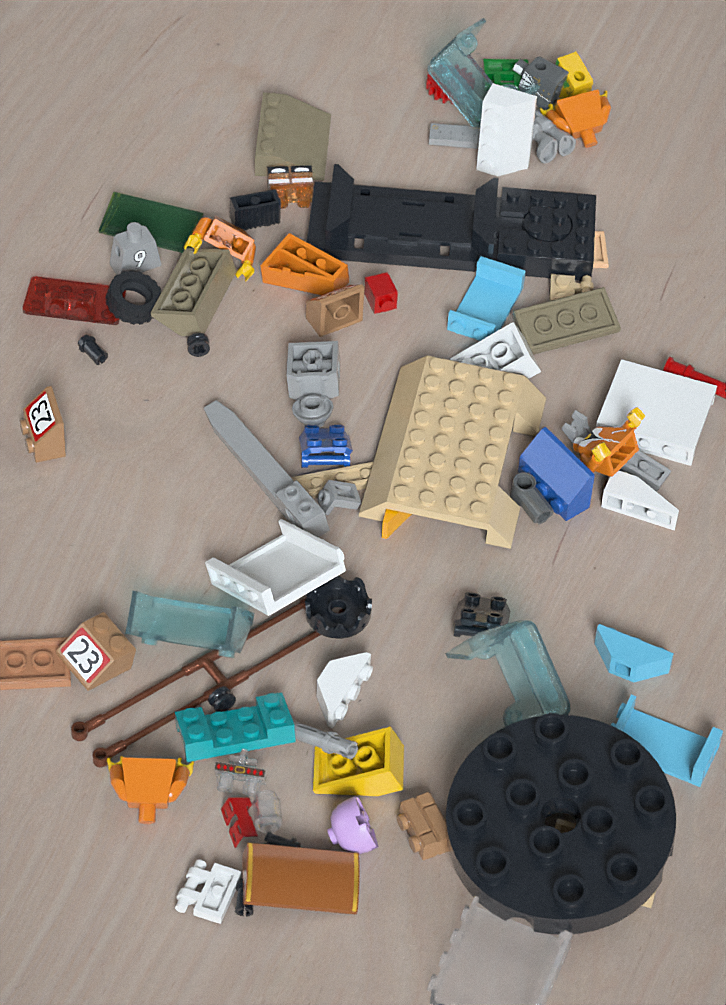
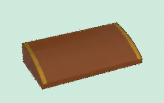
[242,843,360,915]

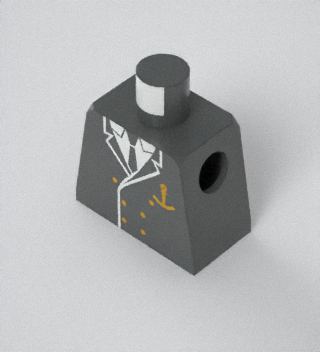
[513,57,569,110]

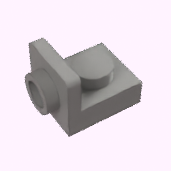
[318,480,361,515]

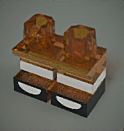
[267,165,313,209]

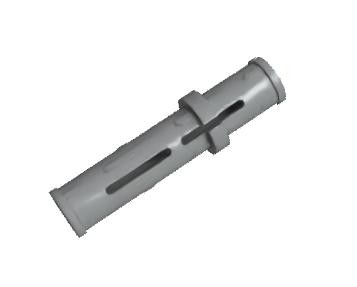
[293,720,358,759]

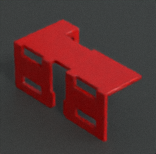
[221,797,258,848]

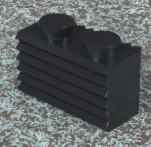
[229,189,281,231]

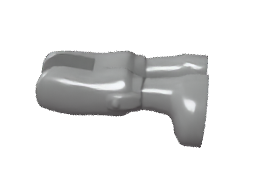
[532,110,576,164]

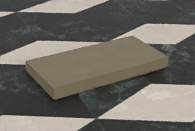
[512,287,621,355]

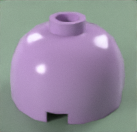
[327,796,379,854]

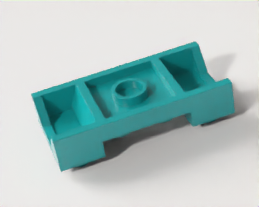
[175,692,296,762]

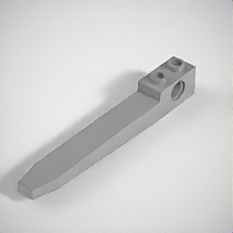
[204,400,330,538]

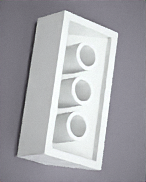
[476,84,537,176]

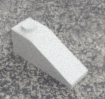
[601,471,679,530]

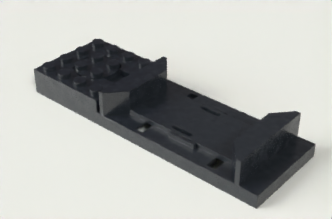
[307,164,596,281]

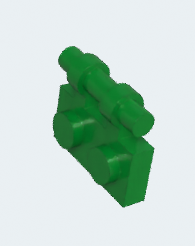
[483,59,529,91]

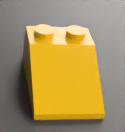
[313,726,404,796]

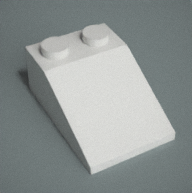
[450,322,541,379]

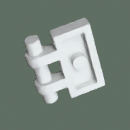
[175,860,242,924]

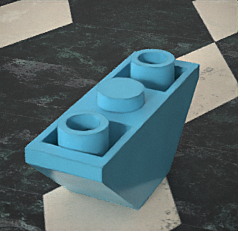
[594,624,674,683]

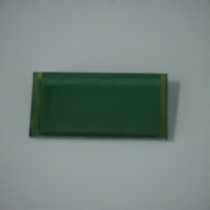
[98,192,204,253]

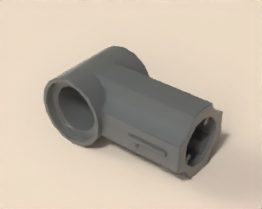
[510,472,554,525]

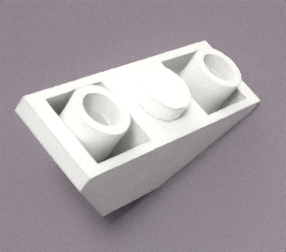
[316,652,373,729]

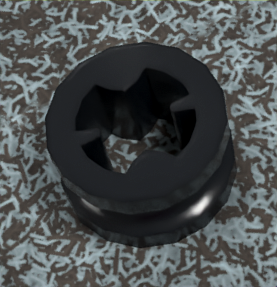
[187,333,210,357]
[208,686,236,712]

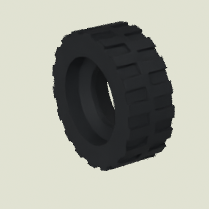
[106,271,161,325]

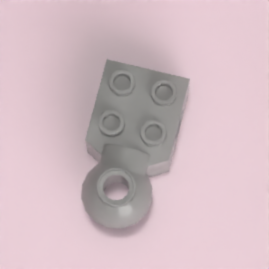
[287,341,340,428]

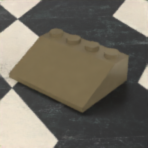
[255,92,331,181]

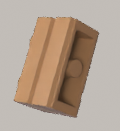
[397,792,449,860]

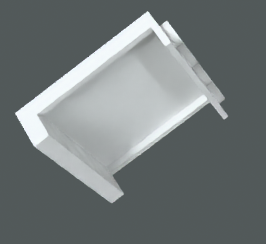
[596,359,717,466]
[205,519,346,616]

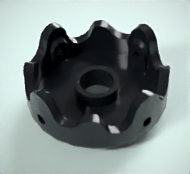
[305,575,372,639]

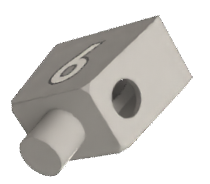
[110,222,161,275]

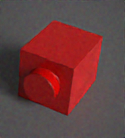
[364,272,398,314]

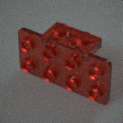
[22,276,126,325]

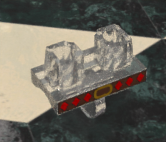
[214,749,267,797]

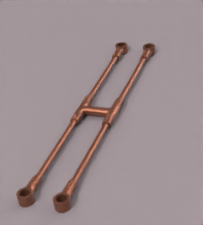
[71,597,345,767]

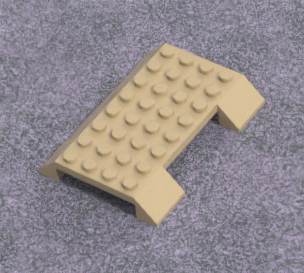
[359,356,546,549]

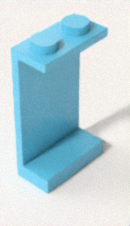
[447,256,526,341]
[611,694,723,787]

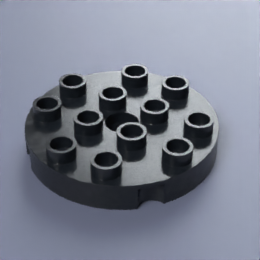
[446,713,676,935]

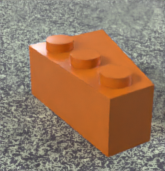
[260,233,349,295]

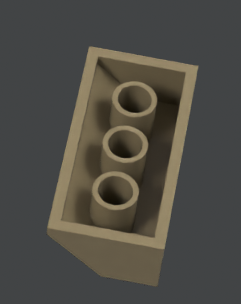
[151,248,237,336]

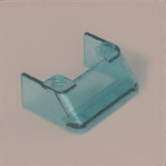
[428,18,541,127]
[125,591,255,658]
[446,620,571,727]

